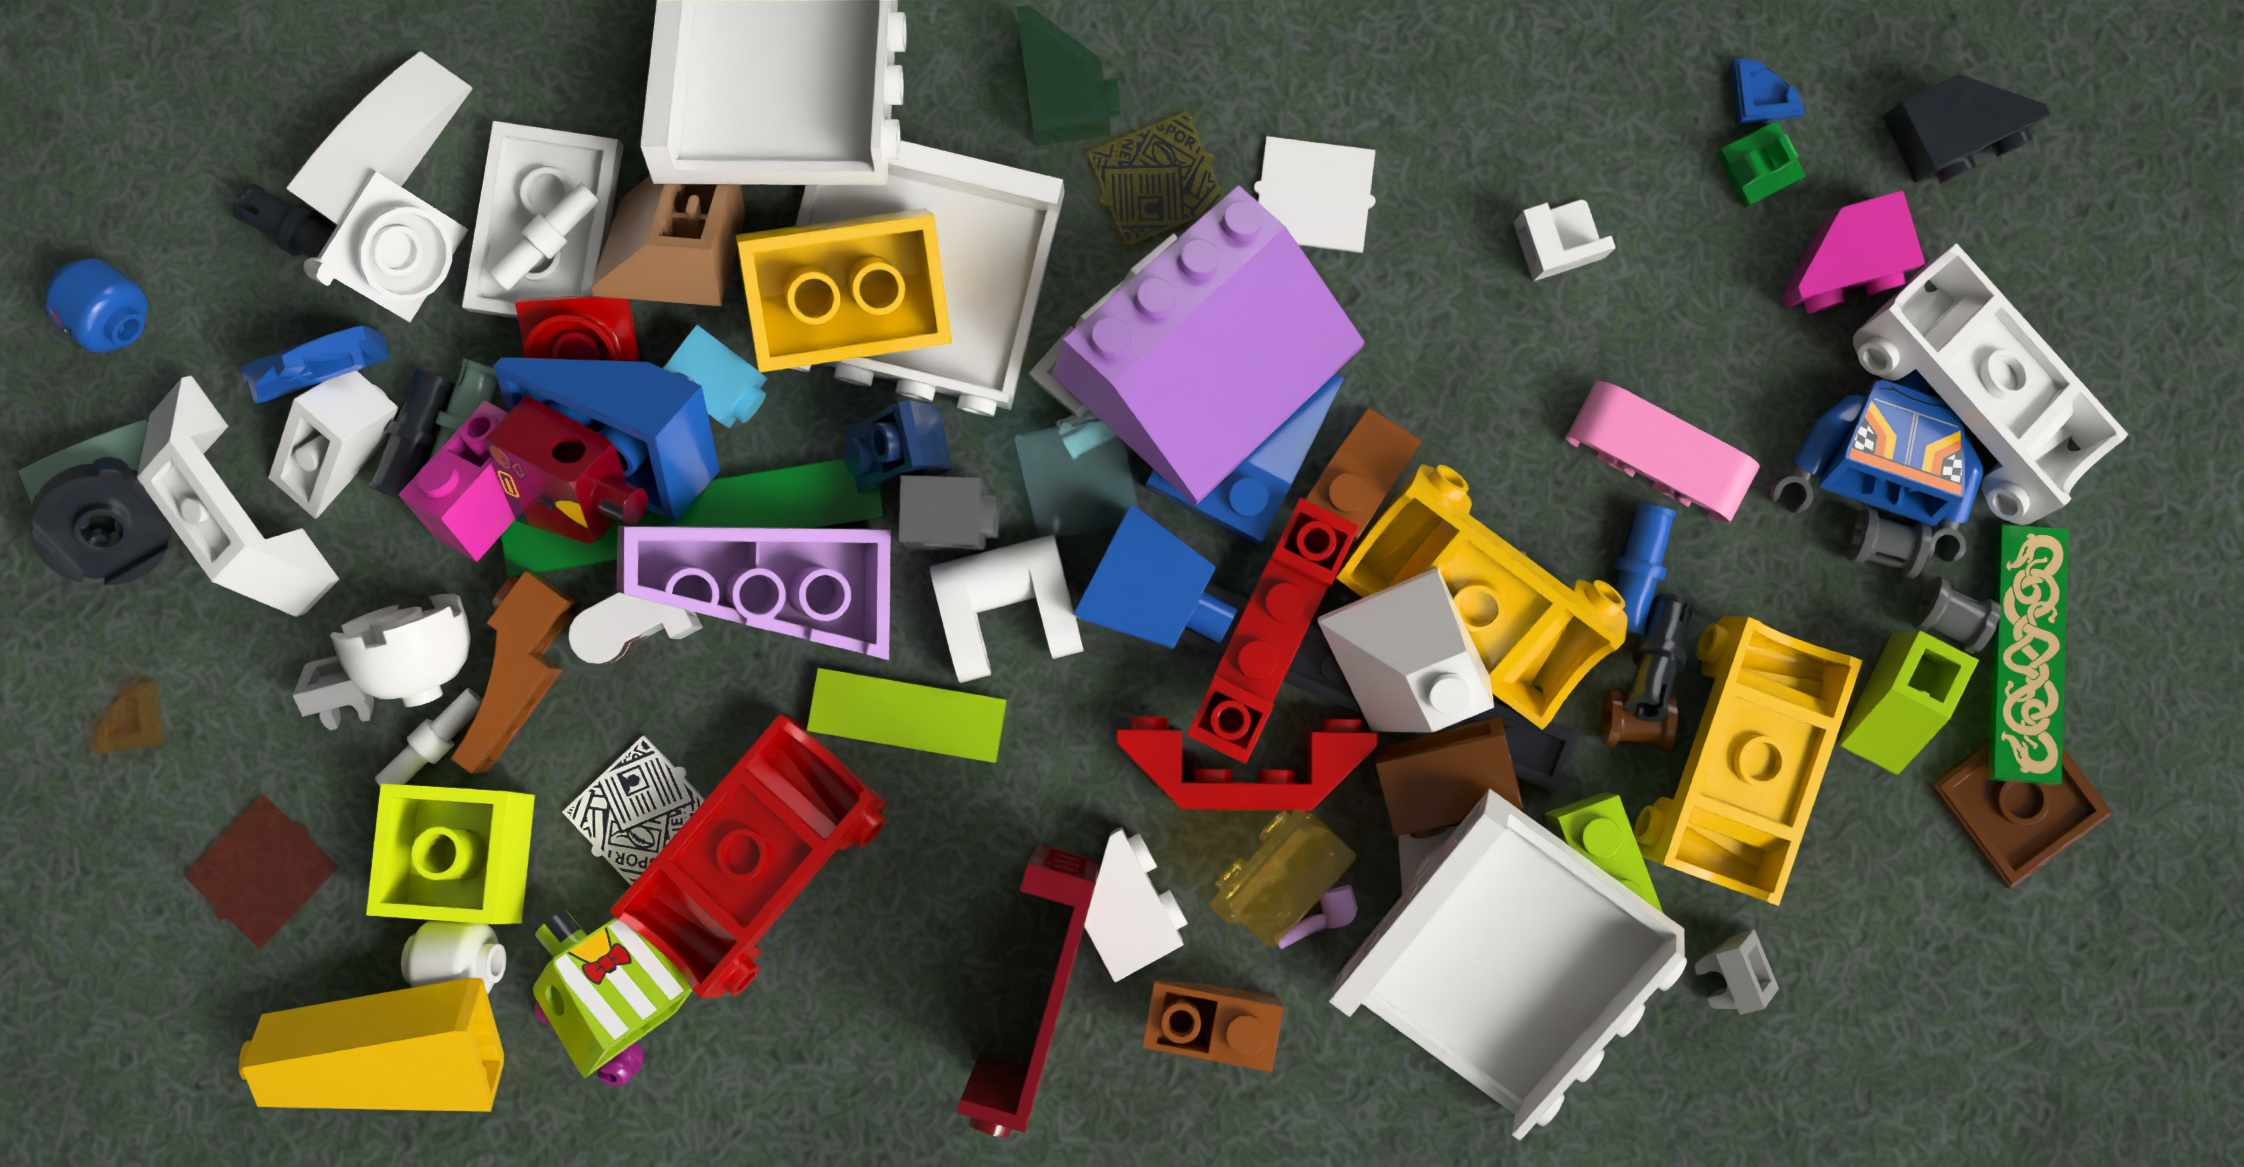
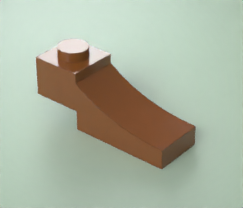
[451,571,581,774]

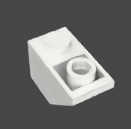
[1084,826,1188,982]

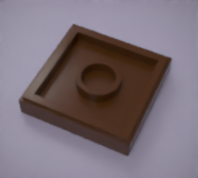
[1928,740,2113,889]

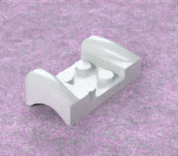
[1853,243,2128,525]

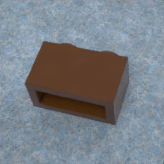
[1376,716,1523,839]

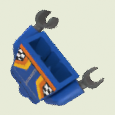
[1769,369,1983,562]

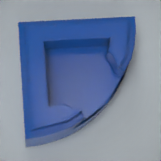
[1730,59,1804,125]

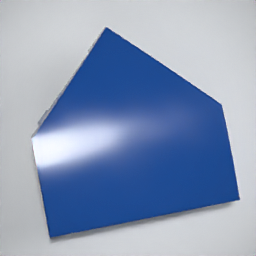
[240,326,391,403]

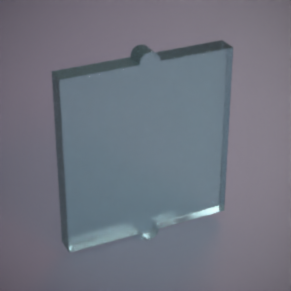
[1014,418,1139,539]

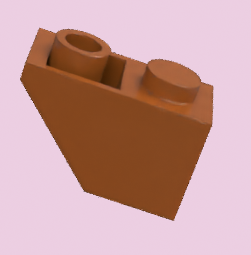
[1142,981,1284,1072]

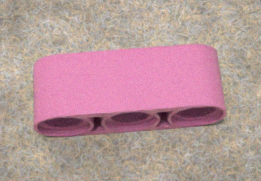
[1566,381,1760,524]

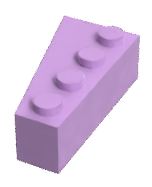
[617,526,891,660]

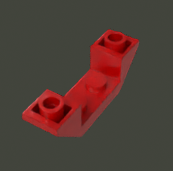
[1186,498,1360,764]
[1117,716,1377,811]

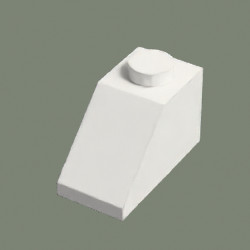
[269,371,398,519]

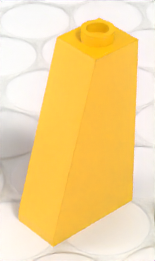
[239,978,504,1112]

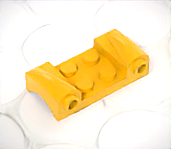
[1336,465,1628,730]
[1634,616,1863,906]

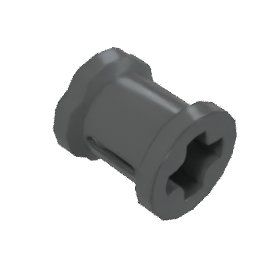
[1847,509,1932,579]
[1911,576,2001,654]

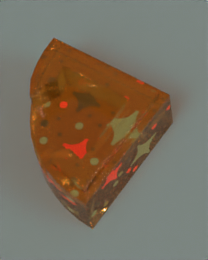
[94,682,165,754]

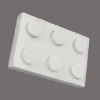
[462,121,624,319]

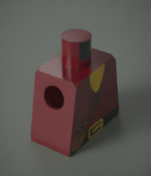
[484,396,648,544]

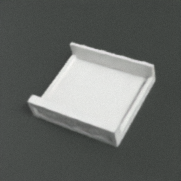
[641,0,907,185]
[789,140,1065,417]
[1329,788,1687,1141]

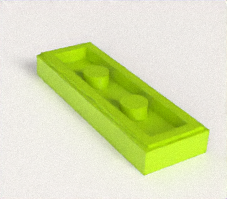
[807,668,1007,763]

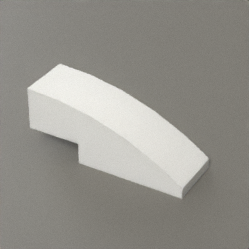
[286,51,473,225]

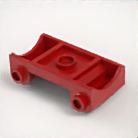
[610,713,887,998]

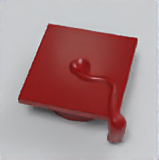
[515,294,640,362]

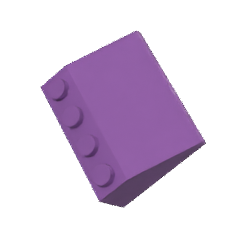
[1053,185,1365,506]

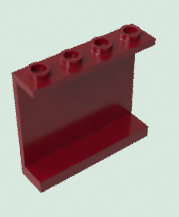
[957,844,1100,1137]

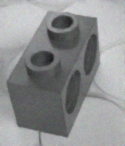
[899,475,1000,552]

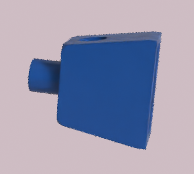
[1073,505,1237,649]

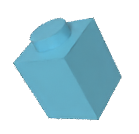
[663,325,767,428]

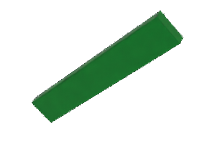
[501,459,886,577]

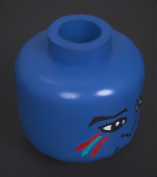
[44,258,148,353]

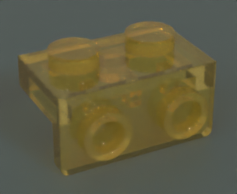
[1209,808,1356,948]

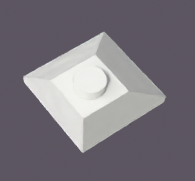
[1318,567,1494,732]

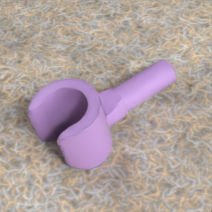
[1274,885,1358,949]

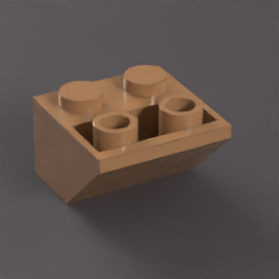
[591,175,746,306]

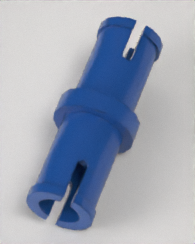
[1614,502,1677,635]

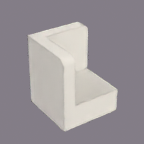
[1513,200,1615,282]

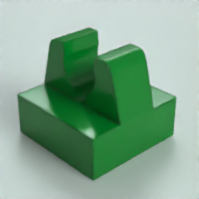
[1716,121,1806,208]

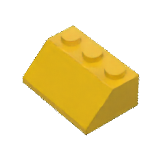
[735,208,952,373]

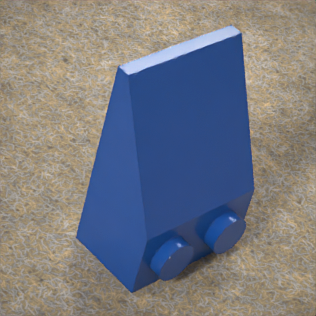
[493,358,720,523]
[1146,374,1344,546]

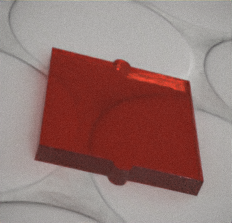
[185,795,339,949]

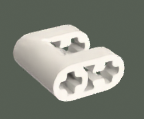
[930,534,1084,683]

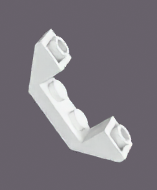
[137,376,339,617]

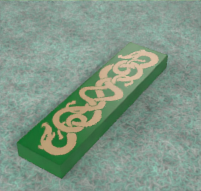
[1988,524,2068,785]

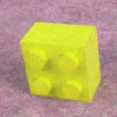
[366,783,535,924]

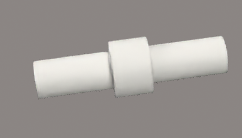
[489,183,600,291]
[375,688,483,786]

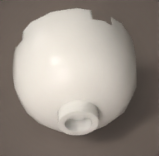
[330,594,471,707]

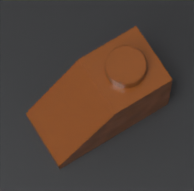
[1306,408,1422,548]

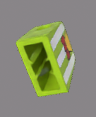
[533,910,693,1078]

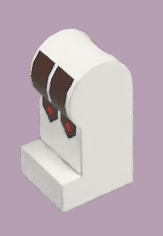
[569,592,703,664]

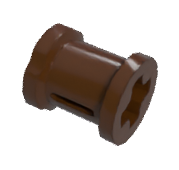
[1600,689,1678,752]

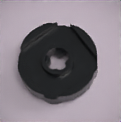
[31,457,171,585]

